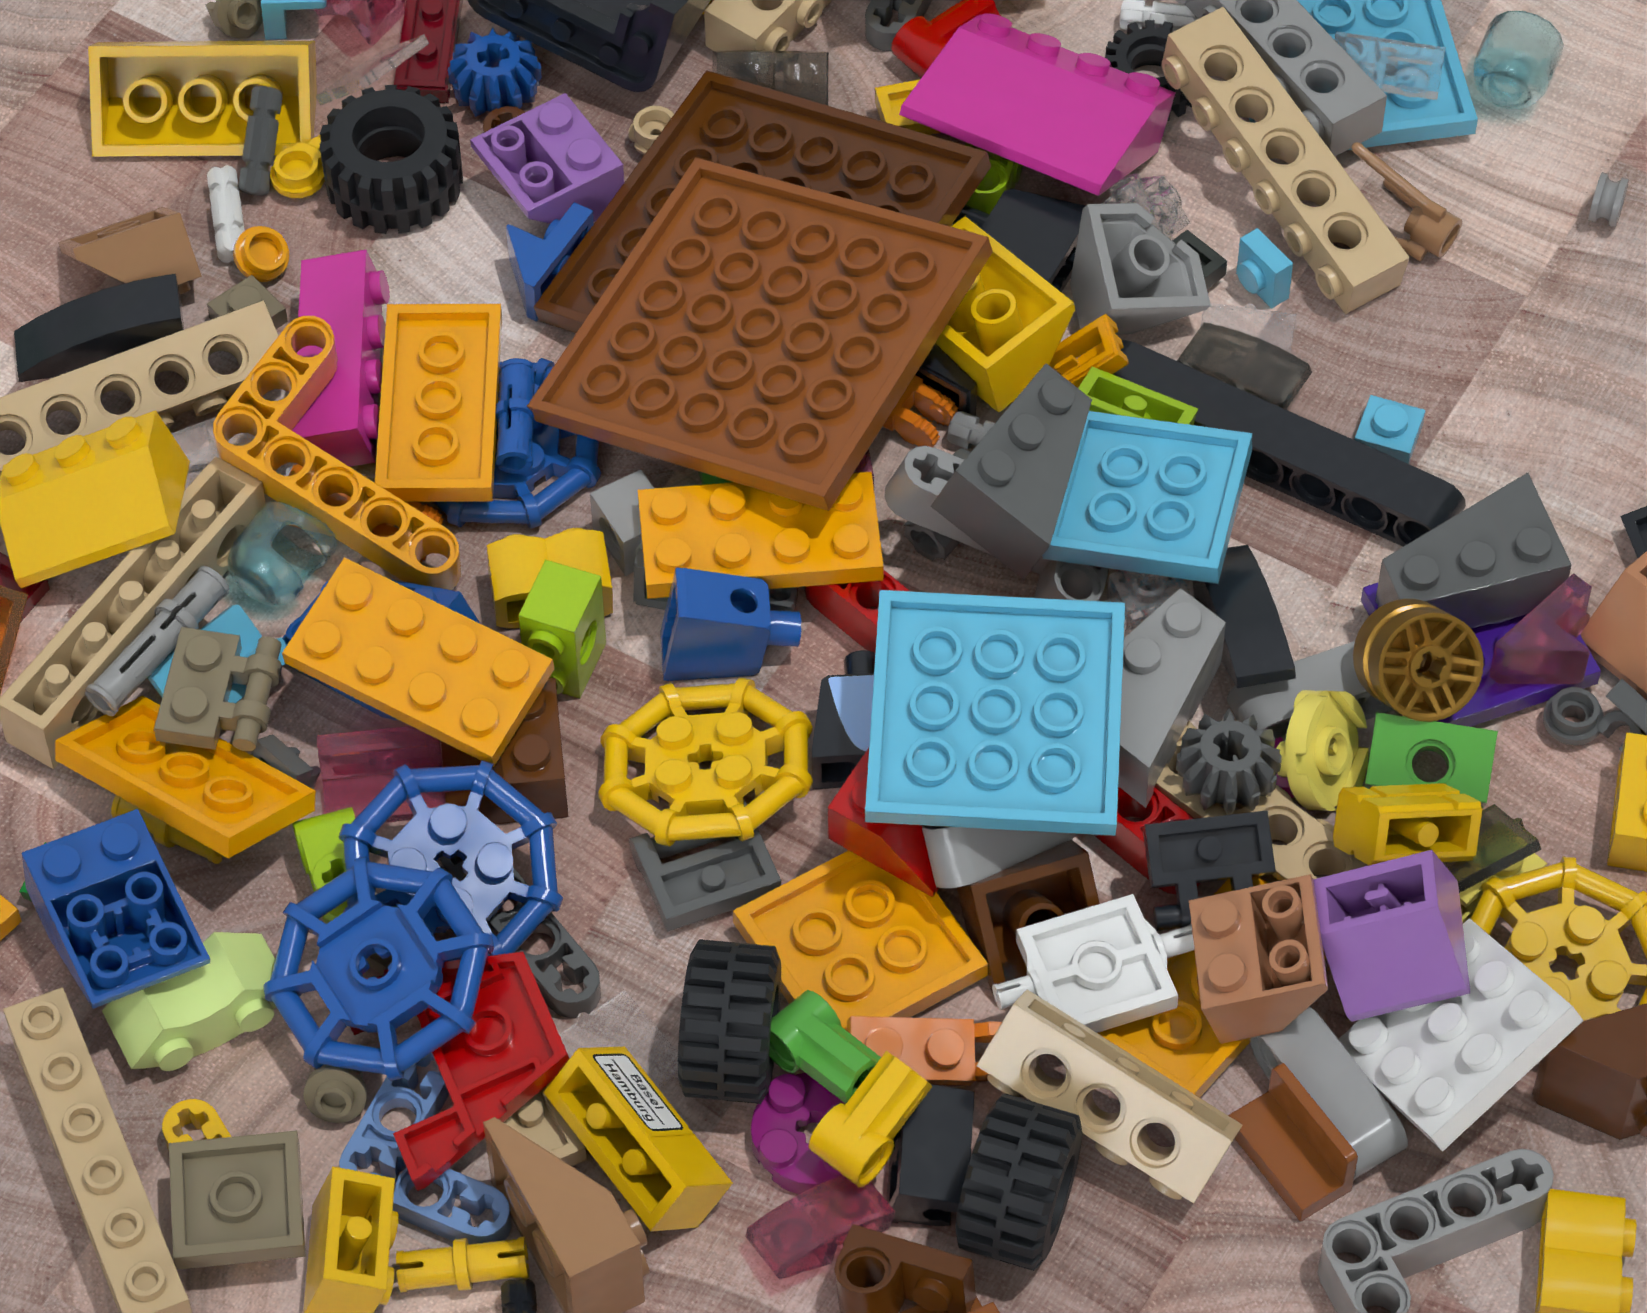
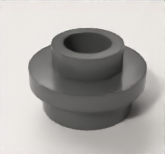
[1543,687,1604,745]

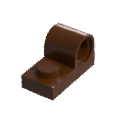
[834,1224,976,1313]

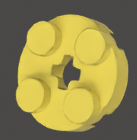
[1276,690,1369,811]

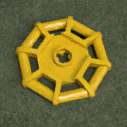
[598,677,813,847]
[1470,856,1647,1022]

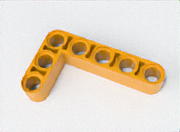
[213,316,461,590]

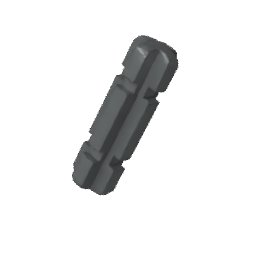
[238,86,283,196]

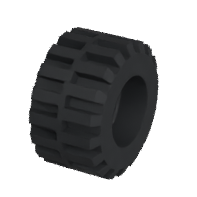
[319,85,463,234]
[678,939,781,1104]
[955,1093,1083,1271]

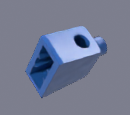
[660,568,801,681]

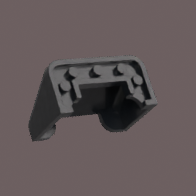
[468,0,711,92]

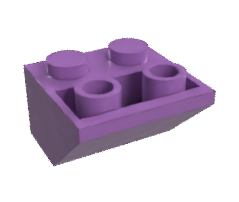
[470,93,624,224]
[1313,850,1470,1022]

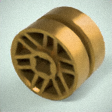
[1353,599,1484,722]

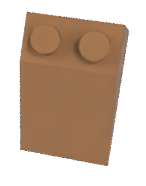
[483,1117,650,1313]

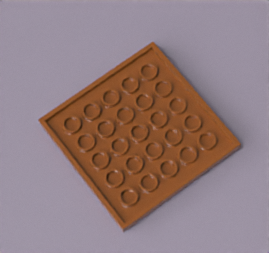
[527,158,993,511]

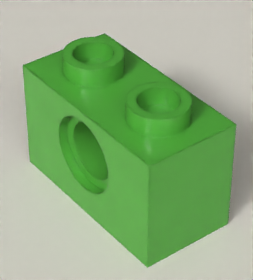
[1364,712,1498,808]

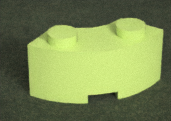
[102,932,276,1071]

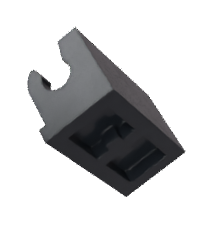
[885,1084,975,1226]

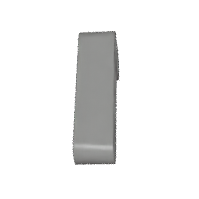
[884,446,1109,601]
[1317,1149,1554,1313]

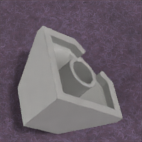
[1070,203,1211,335]

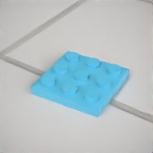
[1042,411,1252,584]

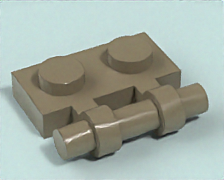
[154,627,282,751]

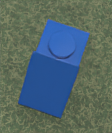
[506,202,594,322]

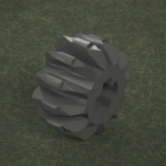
[1176,709,1282,815]

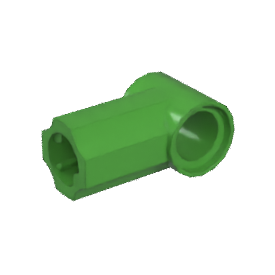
[769,990,881,1104]

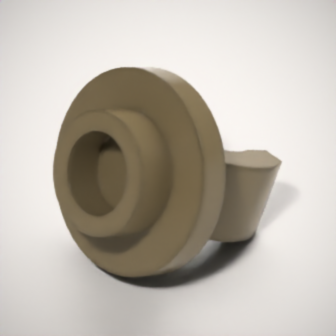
[206,0,263,39]
[303,1065,367,1123]

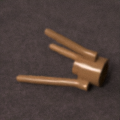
[1351,142,1463,262]

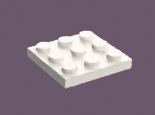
[1338,918,1584,1152]

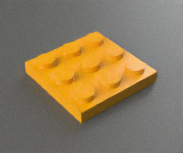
[733,850,988,1031]

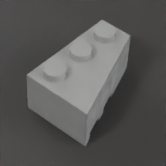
[1118,588,1226,808]

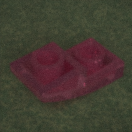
[745,1175,895,1280]

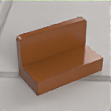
[1228,1063,1358,1222]

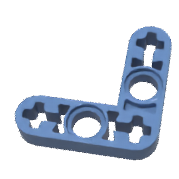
[339,1053,512,1244]

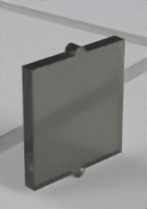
[1443,804,1541,893]

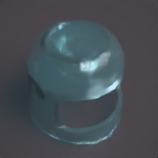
[1473,11,1564,109]
[227,501,337,607]

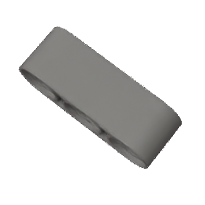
[1227,641,1393,741]
[922,825,1078,888]
[1251,1007,1408,1179]

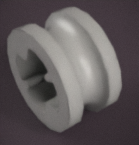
[1588,172,1629,228]

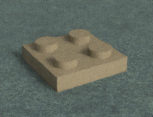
[169,1130,306,1270]

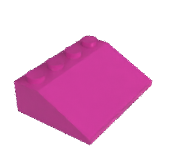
[899,14,1176,196]

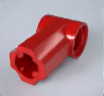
[891,0,1001,78]

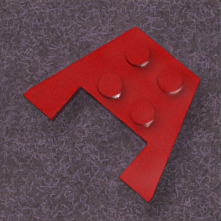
[349,952,570,1191]

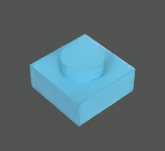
[1236,228,1293,309]
[1354,395,1426,464]

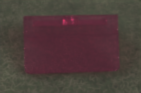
[317,726,446,823]

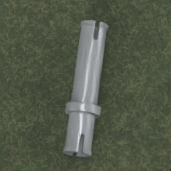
[85,566,230,716]

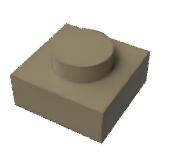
[207,275,288,329]

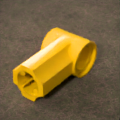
[808,1051,933,1187]

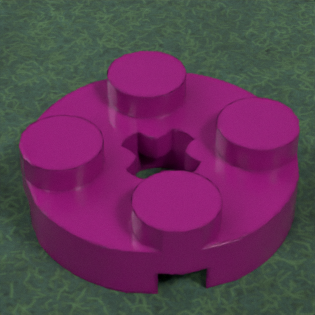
[751,1073,849,1196]

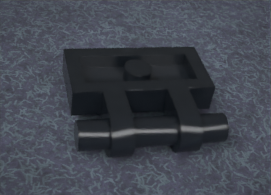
[1142,810,1276,931]

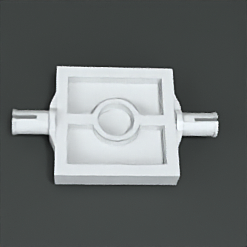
[992,894,1195,1033]

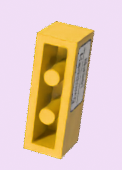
[543,1046,733,1232]

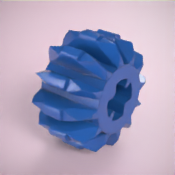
[448,26,542,117]

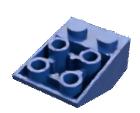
[21,809,210,1009]

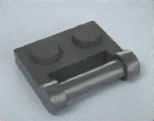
[629,801,781,932]

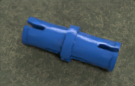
[495,358,538,474]

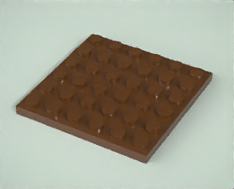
[534,70,991,333]

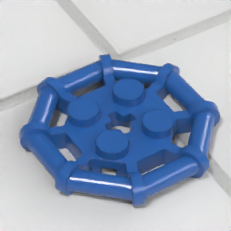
[433,358,601,529]
[338,760,563,968]
[263,856,494,1081]

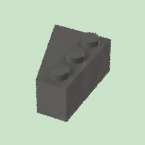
[931,364,1092,580]
[1375,472,1572,628]

